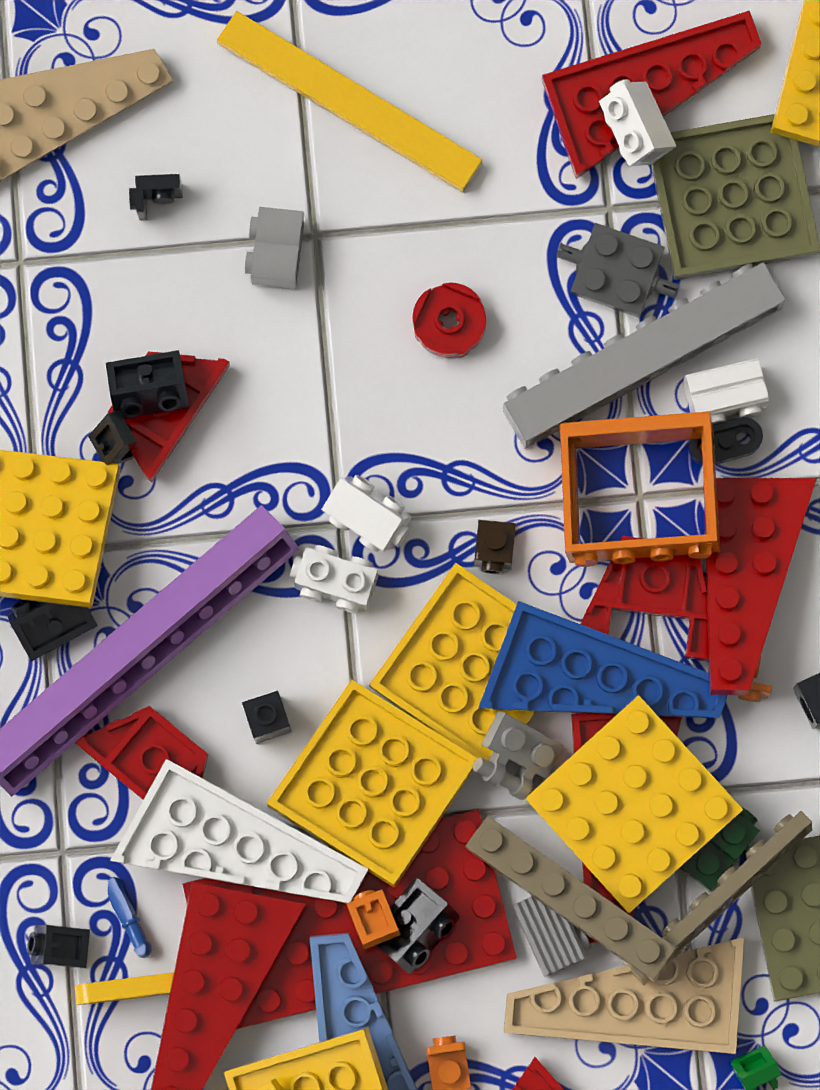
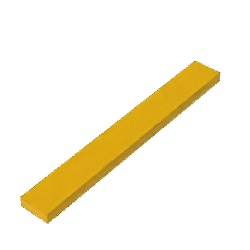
[217,10,482,193]

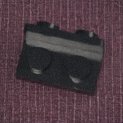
[106,350,189,419]
[7,600,98,661]
[376,878,460,974]

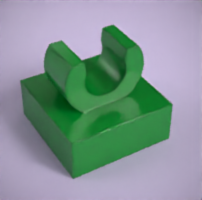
[730,1045,782,1090]

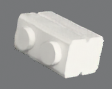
[683,358,769,425]

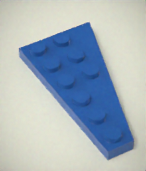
[478,601,728,719]

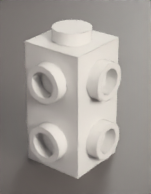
[599,79,677,166]
[321,475,412,552]
[290,545,378,614]

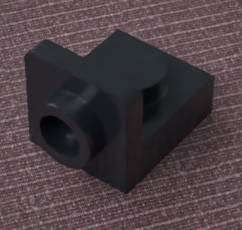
[129,174,183,220]
[88,410,137,466]
[27,925,90,968]

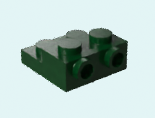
[680,806,760,892]

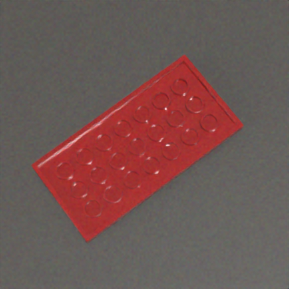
[182,809,517,1030]

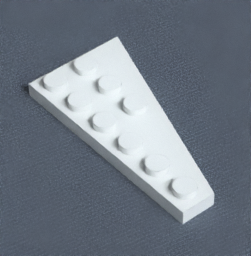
[110,759,368,903]

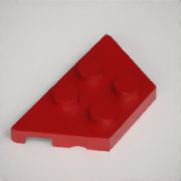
[108,351,230,482]
[75,706,208,800]

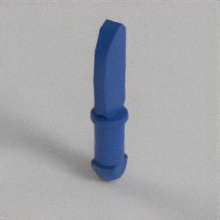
[108,877,152,958]

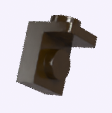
[474,520,516,574]

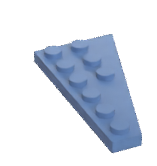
[310,933,417,1090]

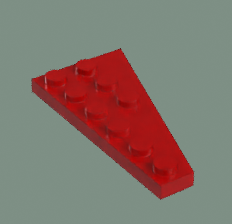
[542,10,762,179]
[703,478,817,695]
[151,882,306,1090]

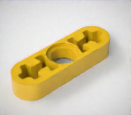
[74,972,174,1005]

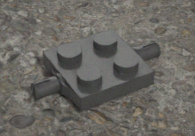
[556,223,679,318]

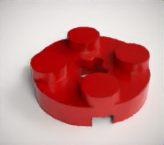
[412,282,486,358]

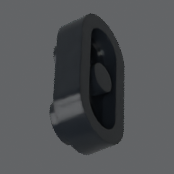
[688,417,763,466]

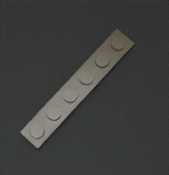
[631,811,812,986]
[465,816,677,982]

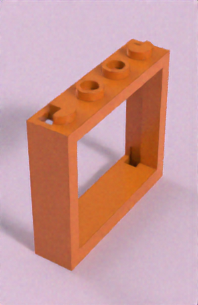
[560,411,720,567]

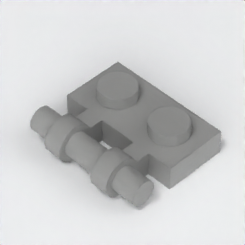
[473,711,564,800]

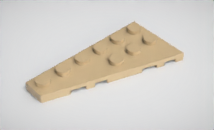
[0,49,173,182]
[504,937,744,1054]

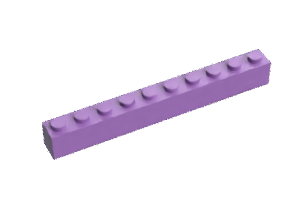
[0,505,300,797]

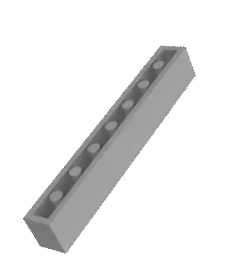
[503,262,786,449]

